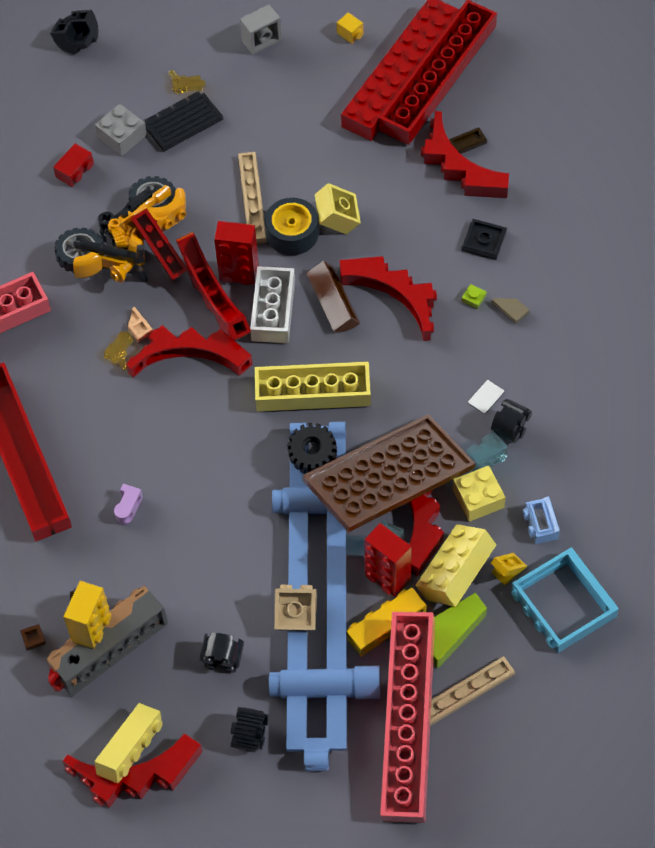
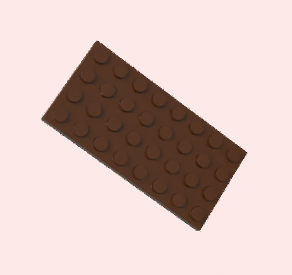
[302,414,476,533]

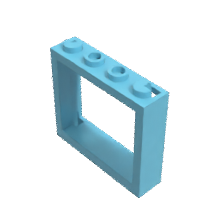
[511,547,619,653]

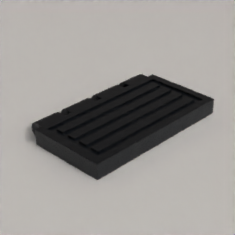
[144,91,223,152]

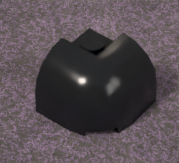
[50,10,99,54]

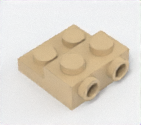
[274,585,317,630]

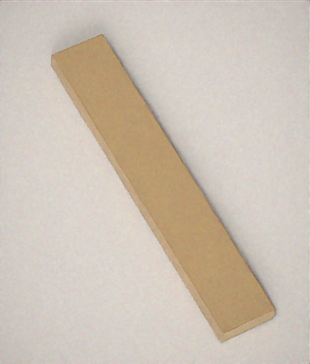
[238,152,267,244]
[430,656,515,726]

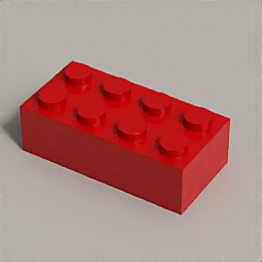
[214,221,259,285]
[364,523,412,597]

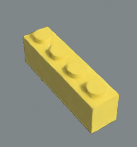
[94,703,163,783]

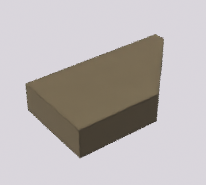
[492,298,530,324]

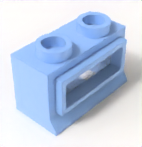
[523,496,560,544]

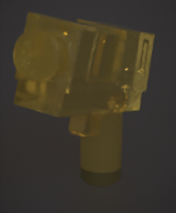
[168,69,206,94]
[104,331,133,370]

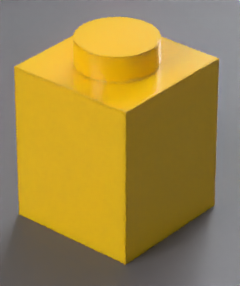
[337,12,364,44]

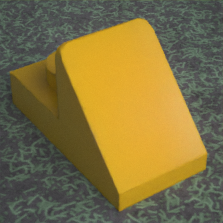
[491,553,527,585]

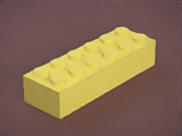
[255,362,371,411]

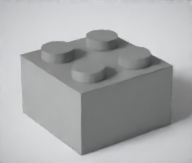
[240,4,282,55]
[95,104,147,156]

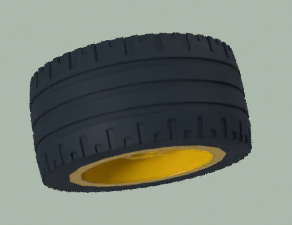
[265,197,319,255]

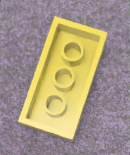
[415,524,497,607]

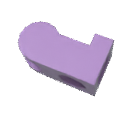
[114,484,143,525]

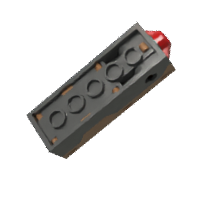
[46,585,168,697]

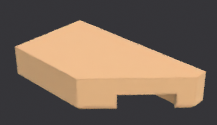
[128,307,153,343]

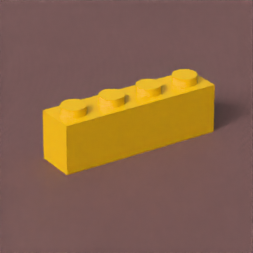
[347,587,426,657]

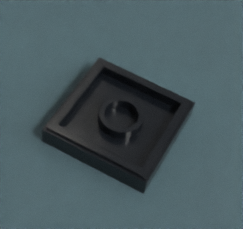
[462,218,507,260]

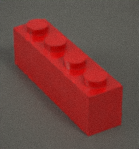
[131,208,188,280]

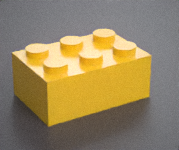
[63,581,112,649]

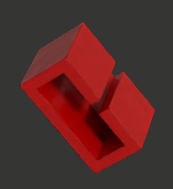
[53,143,94,187]

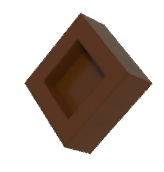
[20,624,46,651]

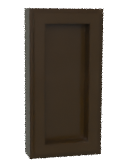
[449,127,487,154]

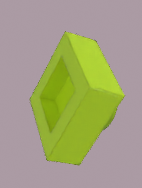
[461,284,487,309]

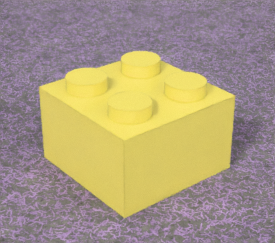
[314,183,361,235]
[453,466,506,522]

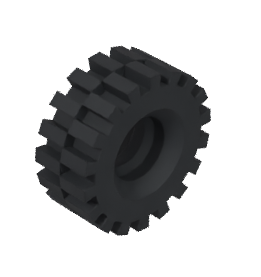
[287,423,337,474]

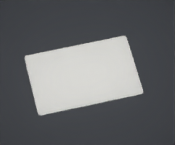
[468,380,504,413]

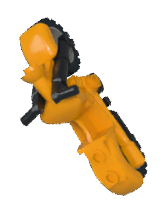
[54,176,187,283]

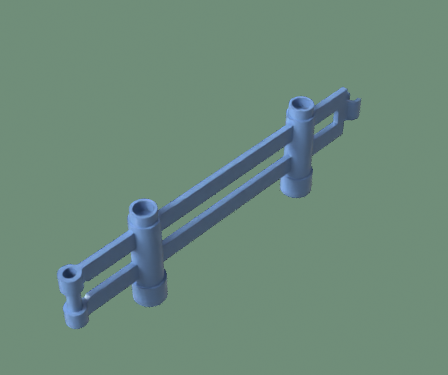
[269,422,380,771]

